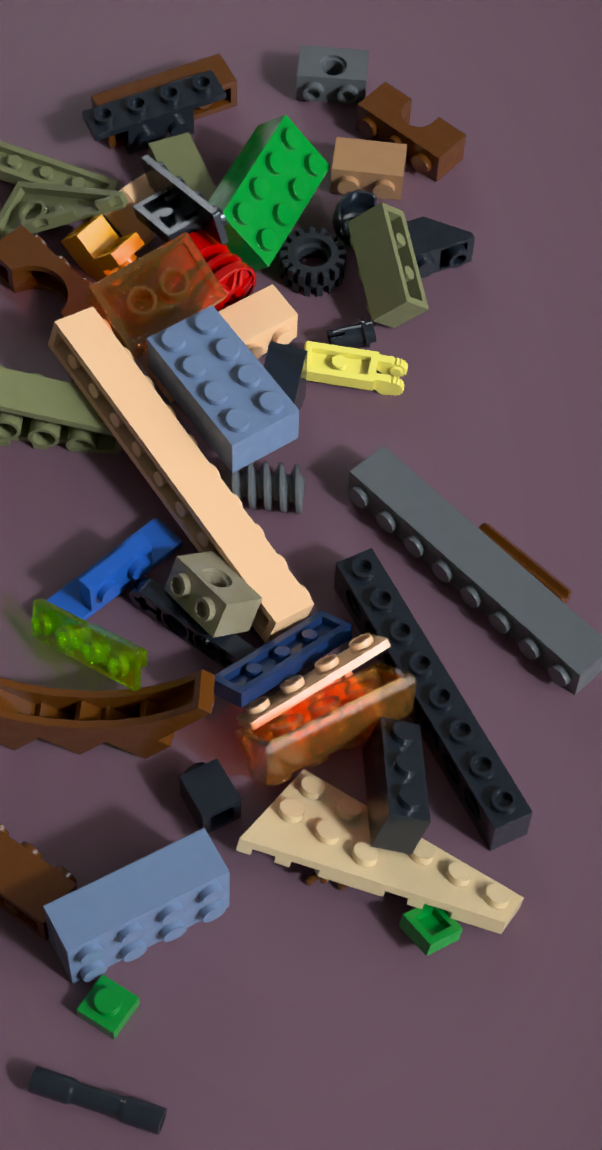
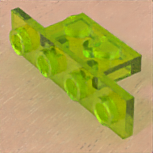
[31,598,148,691]

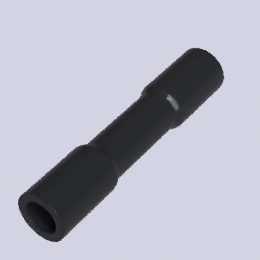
[28,1066,167,1135]

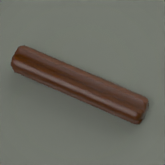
[478,523,572,604]

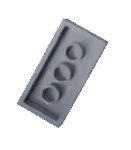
[147,305,299,473]
[43,828,230,985]

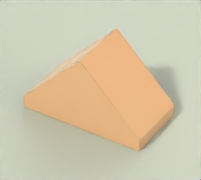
[104,174,156,251]

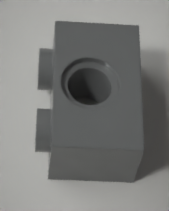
[296,45,369,105]

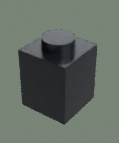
[179,758,241,833]

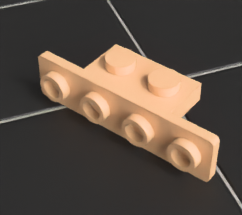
[236,633,391,741]

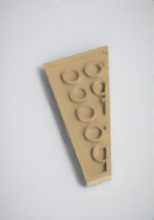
[236,769,524,934]

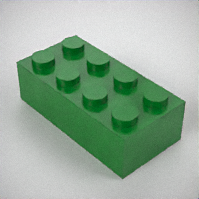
[208,114,331,271]

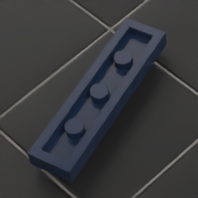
[214,610,352,708]

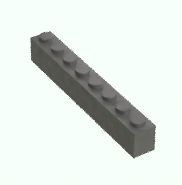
[348,445,602,695]

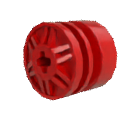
[156,230,256,317]

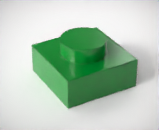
[399,904,463,956]
[76,974,140,1039]

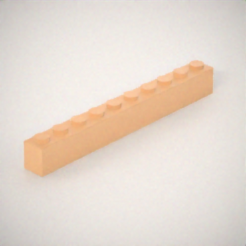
[48,307,314,644]

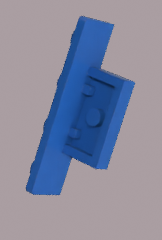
[36,518,183,639]

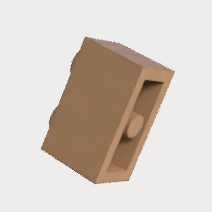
[330,137,407,200]

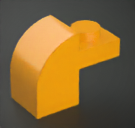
[61,214,145,284]

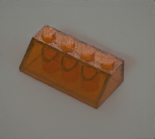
[234,662,416,786]

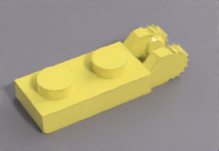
[304,341,408,396]

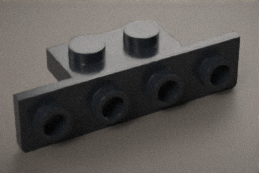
[82,70,226,154]
[132,155,229,247]

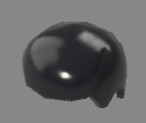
[332,189,378,248]

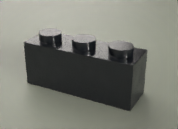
[363,716,431,855]

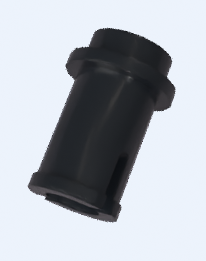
[327,318,376,348]

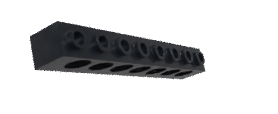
[334,548,533,851]

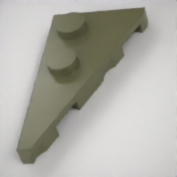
[0,181,128,240]

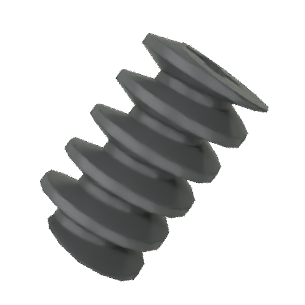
[225,460,306,515]

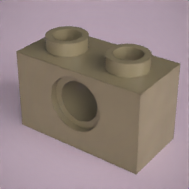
[164,551,263,638]

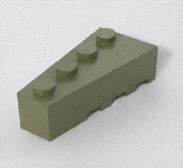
[0,365,122,455]

